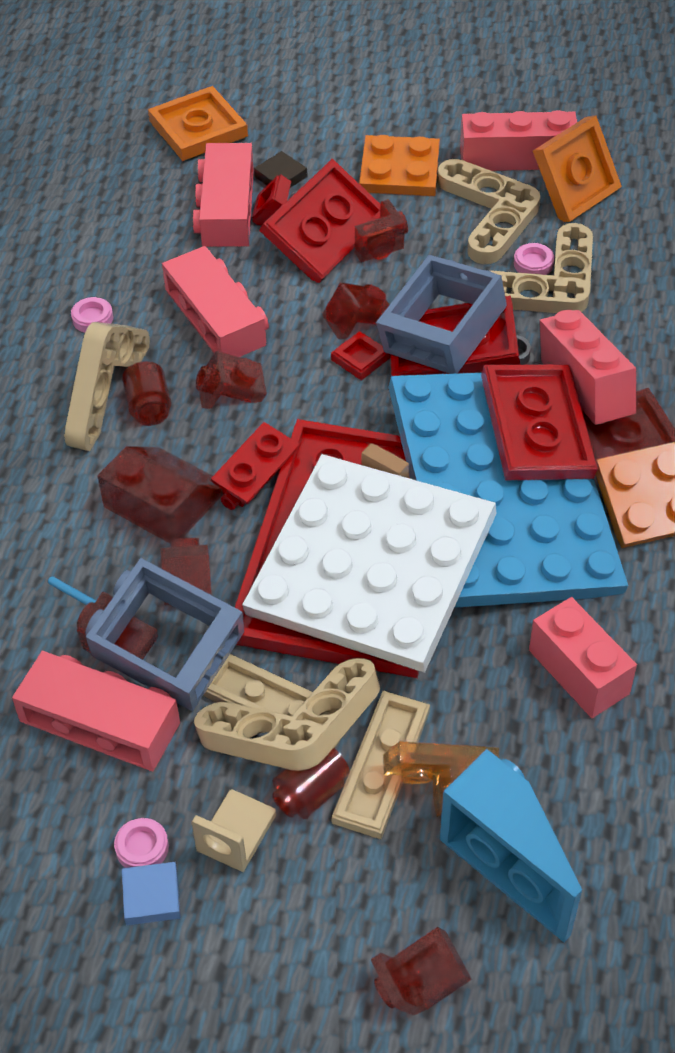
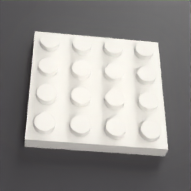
[242,454,497,673]

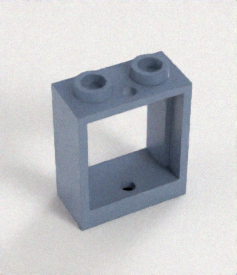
[376,255,507,374]
[86,558,244,712]

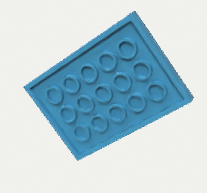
[388,373,628,608]

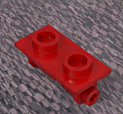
[210,422,300,510]

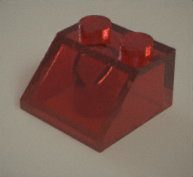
[97,446,223,546]

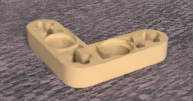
[438,159,540,264]
[491,223,593,313]
[64,322,150,451]
[194,658,380,771]

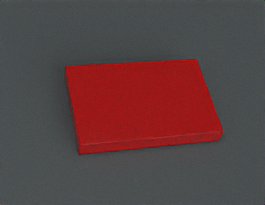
[259,158,389,283]
[390,295,520,376]
[481,365,598,480]

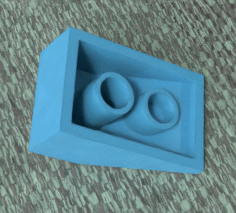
[440,749,582,942]

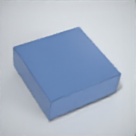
[122,862,181,925]

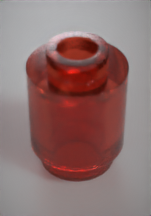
[122,361,171,426]
[272,748,350,819]

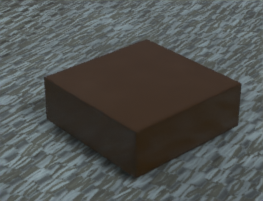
[254,151,308,188]

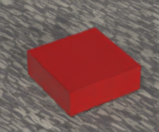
[252,174,291,225]
[331,331,390,381]

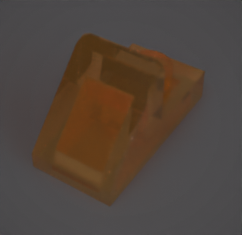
[383,741,499,817]

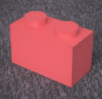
[529,597,637,719]

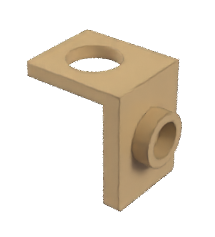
[191,789,276,872]

